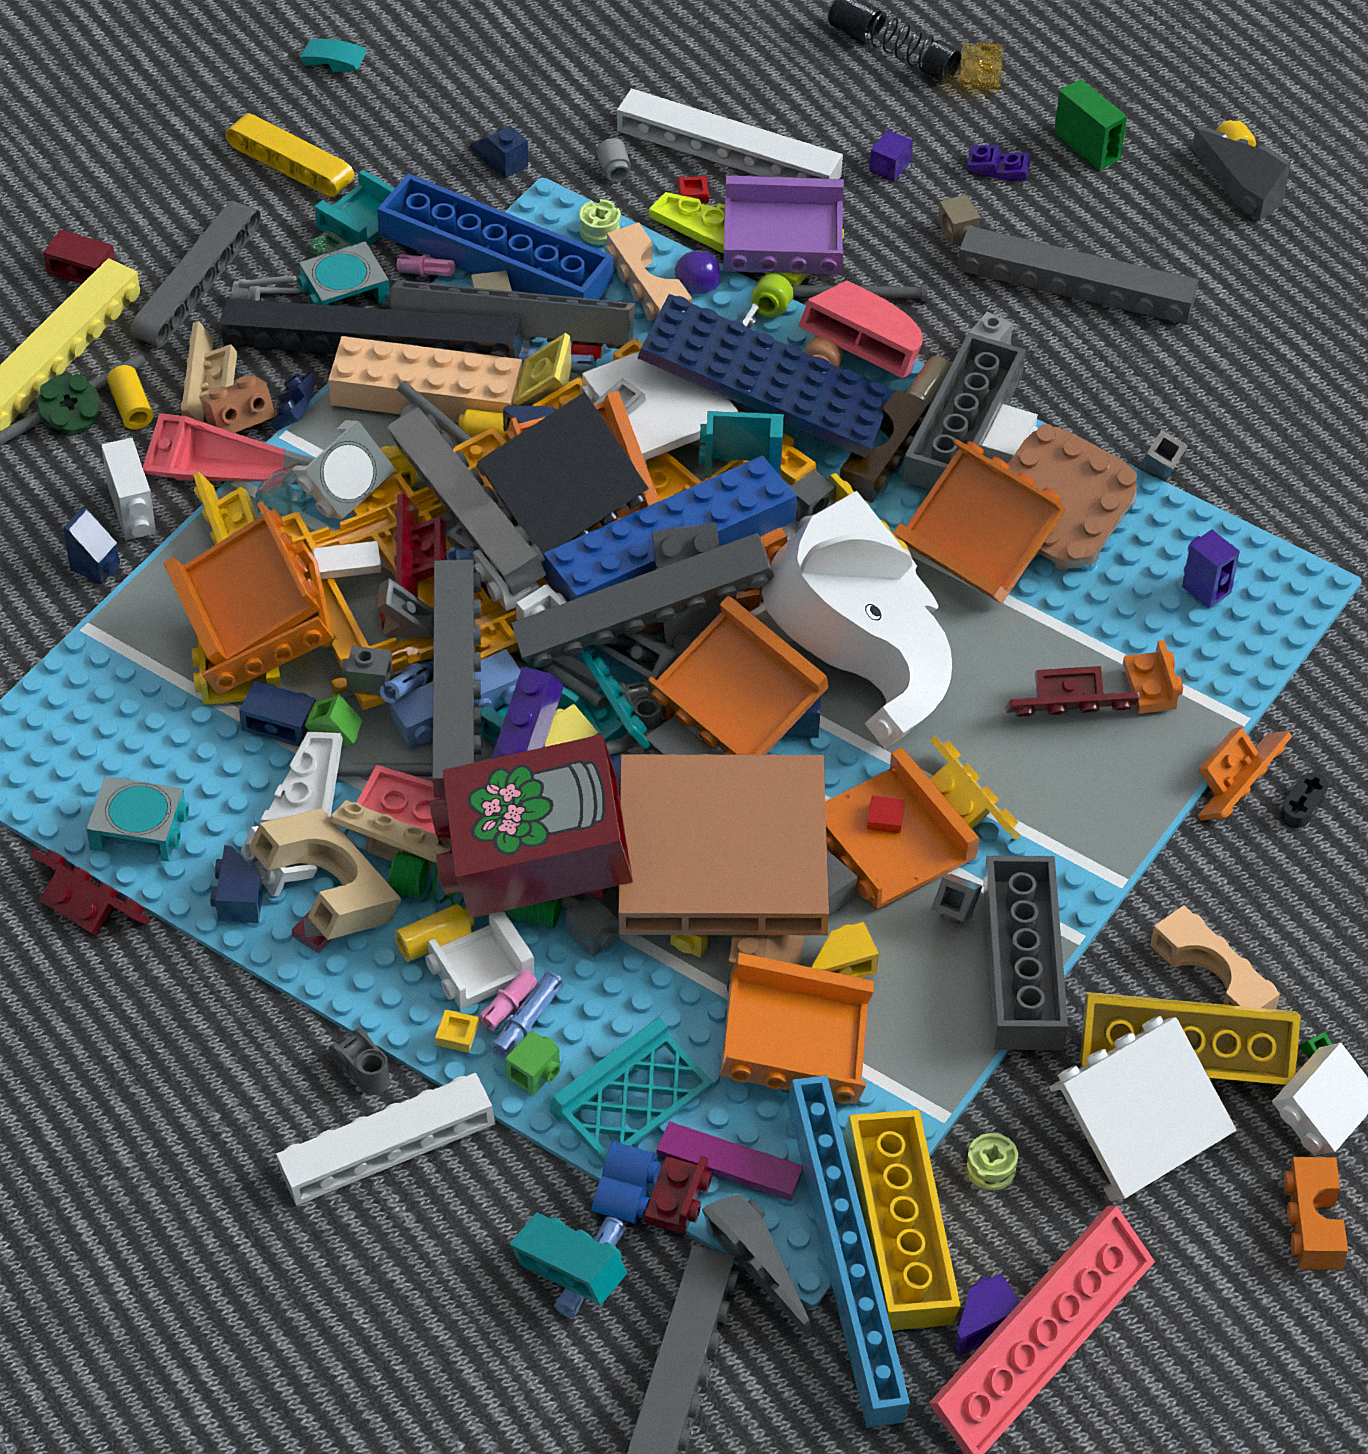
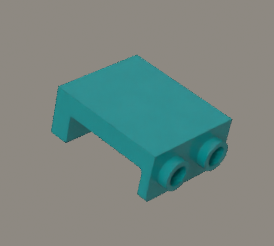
[315,170,395,247]

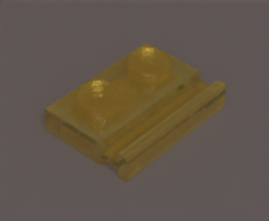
[959,41,1004,90]

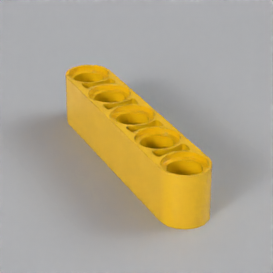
[225,113,355,197]

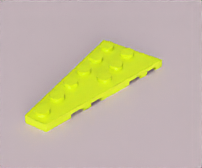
[649,192,844,285]

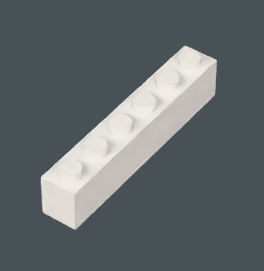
[276,1073,495,1206]

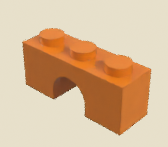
[1284,1157,1348,1270]

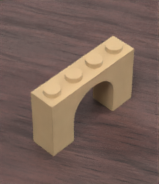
[249,808,401,940]

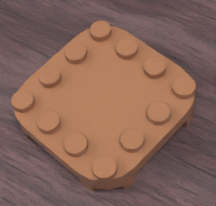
[1008,424,1137,572]

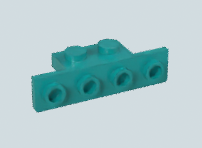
[580,651,650,749]

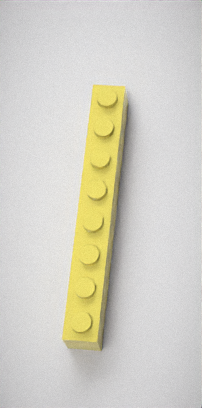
[0,258,140,431]

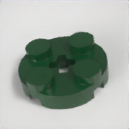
[37,374,100,435]

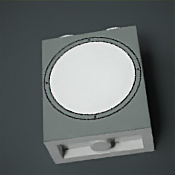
[292,420,396,519]

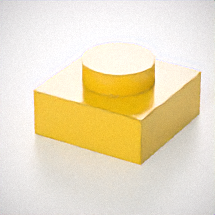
[670,935,708,958]
[435,1009,479,1053]

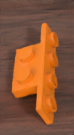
[1198,727,1292,821]

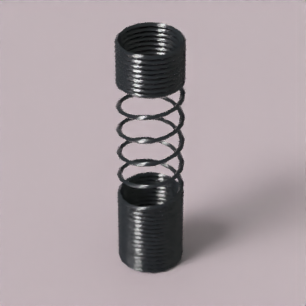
[828,0,962,82]

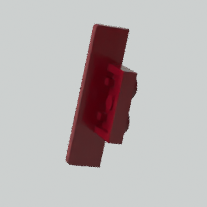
[394,492,446,598]
[1005,666,1140,717]
[31,849,151,935]

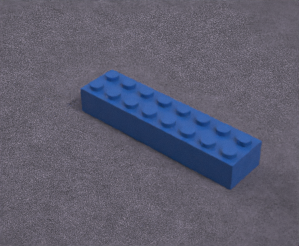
[377,173,613,300]
[543,455,797,602]

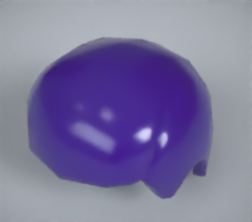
[674,250,721,294]

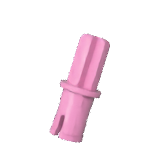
[397,254,455,278]
[478,971,537,1031]

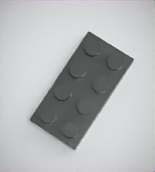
[651,522,723,653]

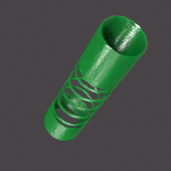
[388,851,563,929]

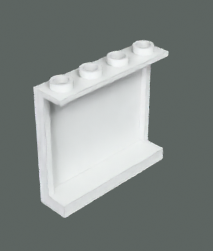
[580,351,738,463]
[1049,1016,1236,1201]

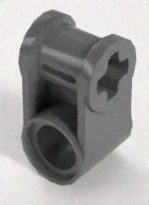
[618,677,662,730]
[329,1027,390,1095]

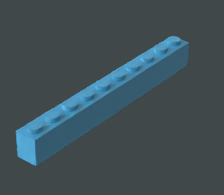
[787,1075,910,1428]

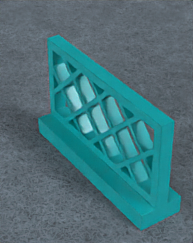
[549,1017,713,1164]

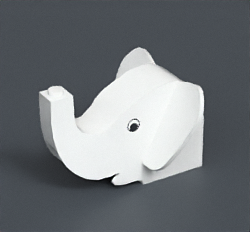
[750,491,952,749]

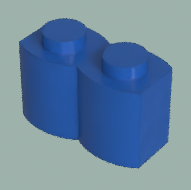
[591,1141,661,1225]

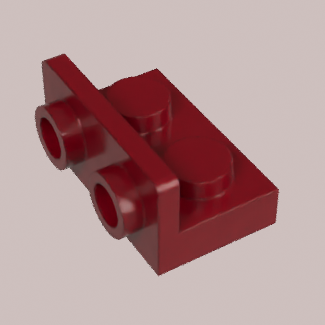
[644,1156,713,1235]

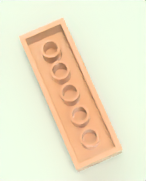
[328,336,522,422]

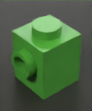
[305,694,363,748]
[505,1030,561,1096]

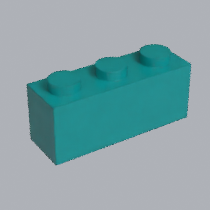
[510,1212,628,1305]

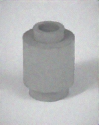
[597,139,631,182]

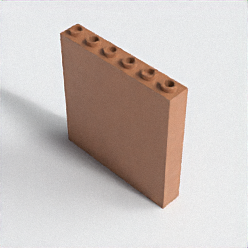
[619,754,829,935]

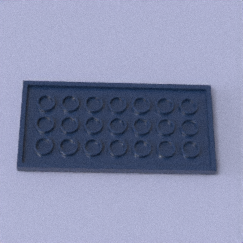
[637,294,893,458]

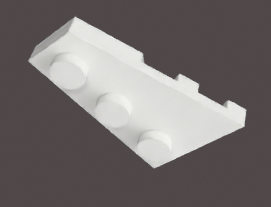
[260,732,343,822]

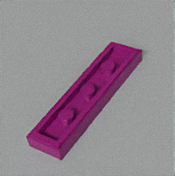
[656,1121,803,1201]

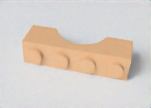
[604,222,692,322]
[1150,905,1280,1009]

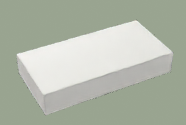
[313,541,382,579]

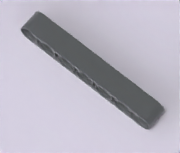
[130,201,261,348]

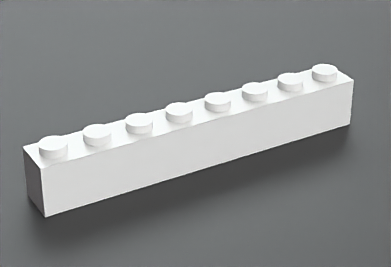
[617,88,843,179]

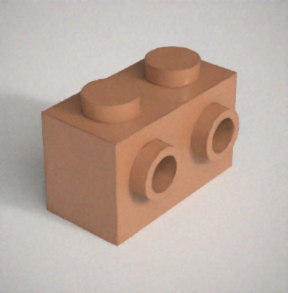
[200,375,276,433]

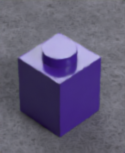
[869,130,913,181]

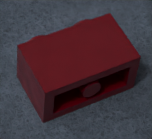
[43,229,115,284]

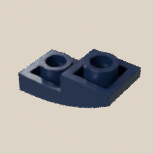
[270,372,316,431]

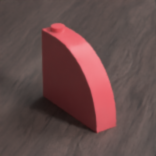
[798,281,923,378]

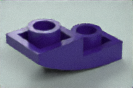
[967,145,1031,181]

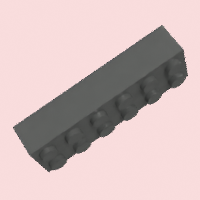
[903,332,1026,490]
[983,856,1068,1050]

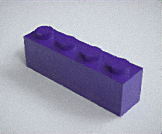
[491,667,564,759]

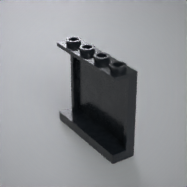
[476,392,649,554]

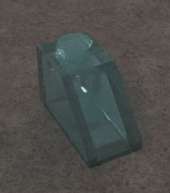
[256,463,307,517]

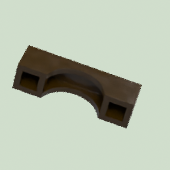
[840,389,929,503]

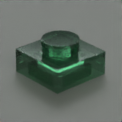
[308,229,350,257]

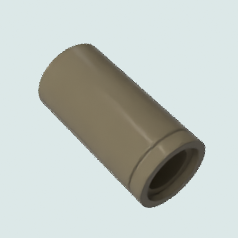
[905,356,952,408]

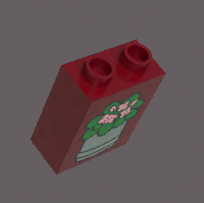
[430,734,633,918]

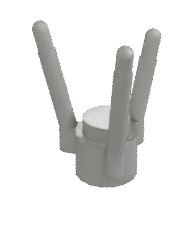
[231,275,300,301]

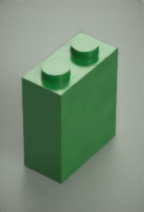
[1054,79,1127,171]

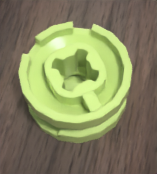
[579,199,621,245]
[966,1133,1018,1191]

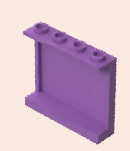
[723,175,844,275]

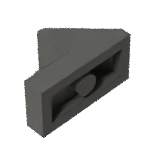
[377,578,434,639]

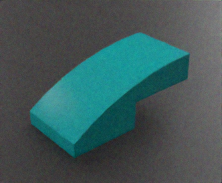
[300,39,367,72]

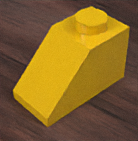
[812,922,879,978]

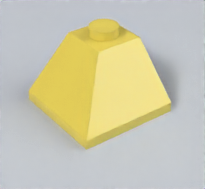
[513,333,572,406]

